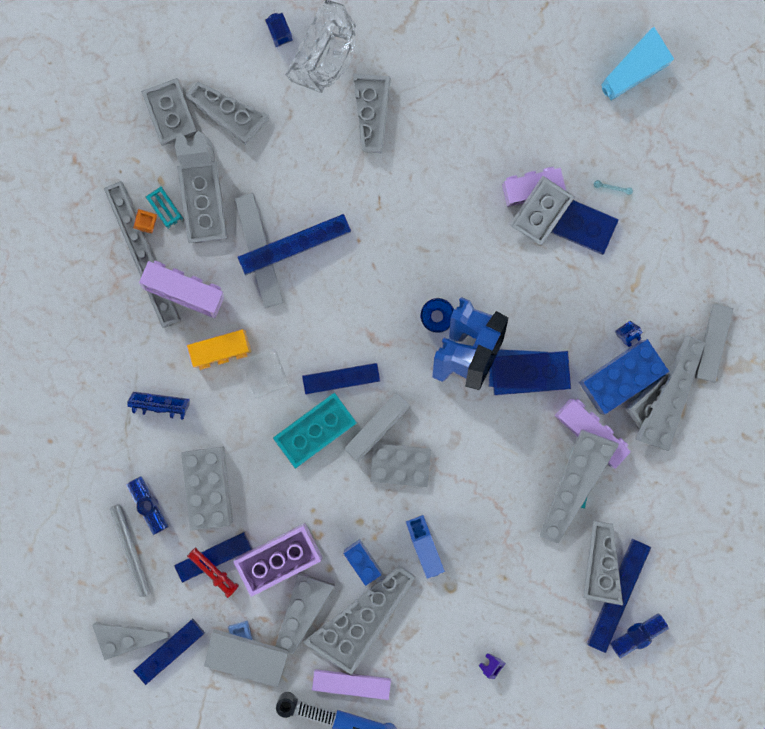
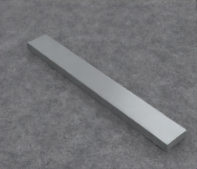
[104,181,181,328]

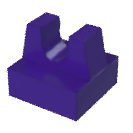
[479,653,506,679]

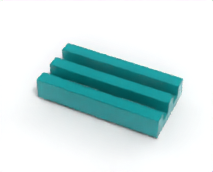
[146,186,183,229]

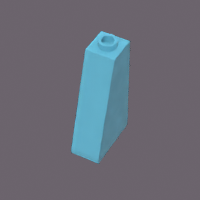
[601,27,674,100]

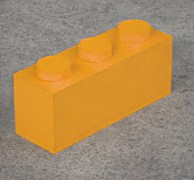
[187,329,252,370]

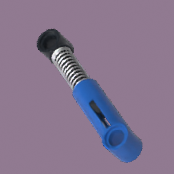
[276,692,397,729]

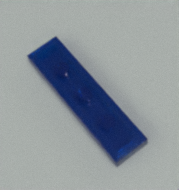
[302,363,380,395]
[174,532,252,583]
[133,618,205,685]

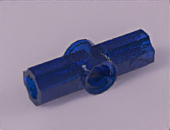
[126,476,169,535]
[610,613,669,659]

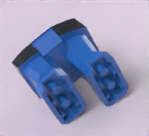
[432,297,509,390]

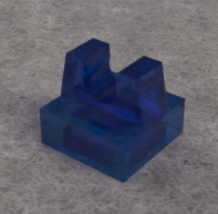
[615,320,643,347]

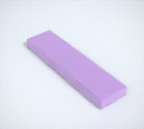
[312,669,391,700]

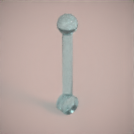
[593,180,633,195]

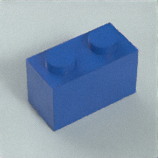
[343,539,382,586]

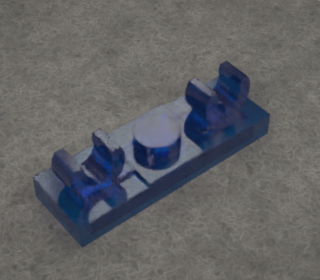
[127,391,190,420]

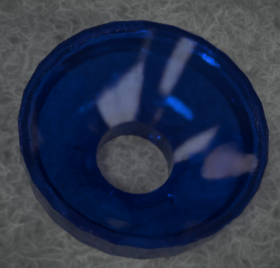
[420,298,454,333]

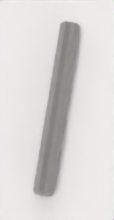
[110,504,150,597]

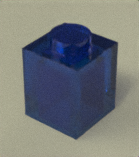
[265,12,293,47]

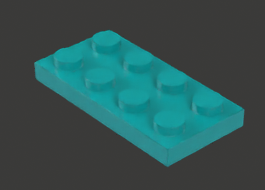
[273,392,357,469]

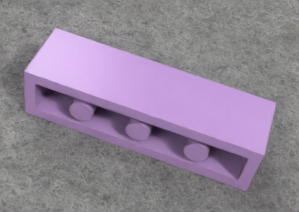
[555,399,631,469]

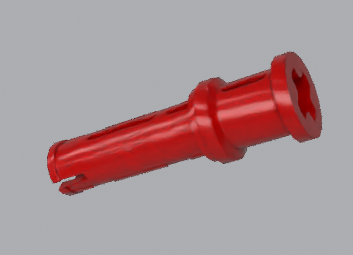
[187,547,239,598]

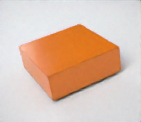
[133,209,157,234]

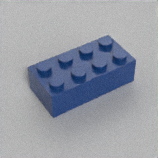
[578,339,670,415]

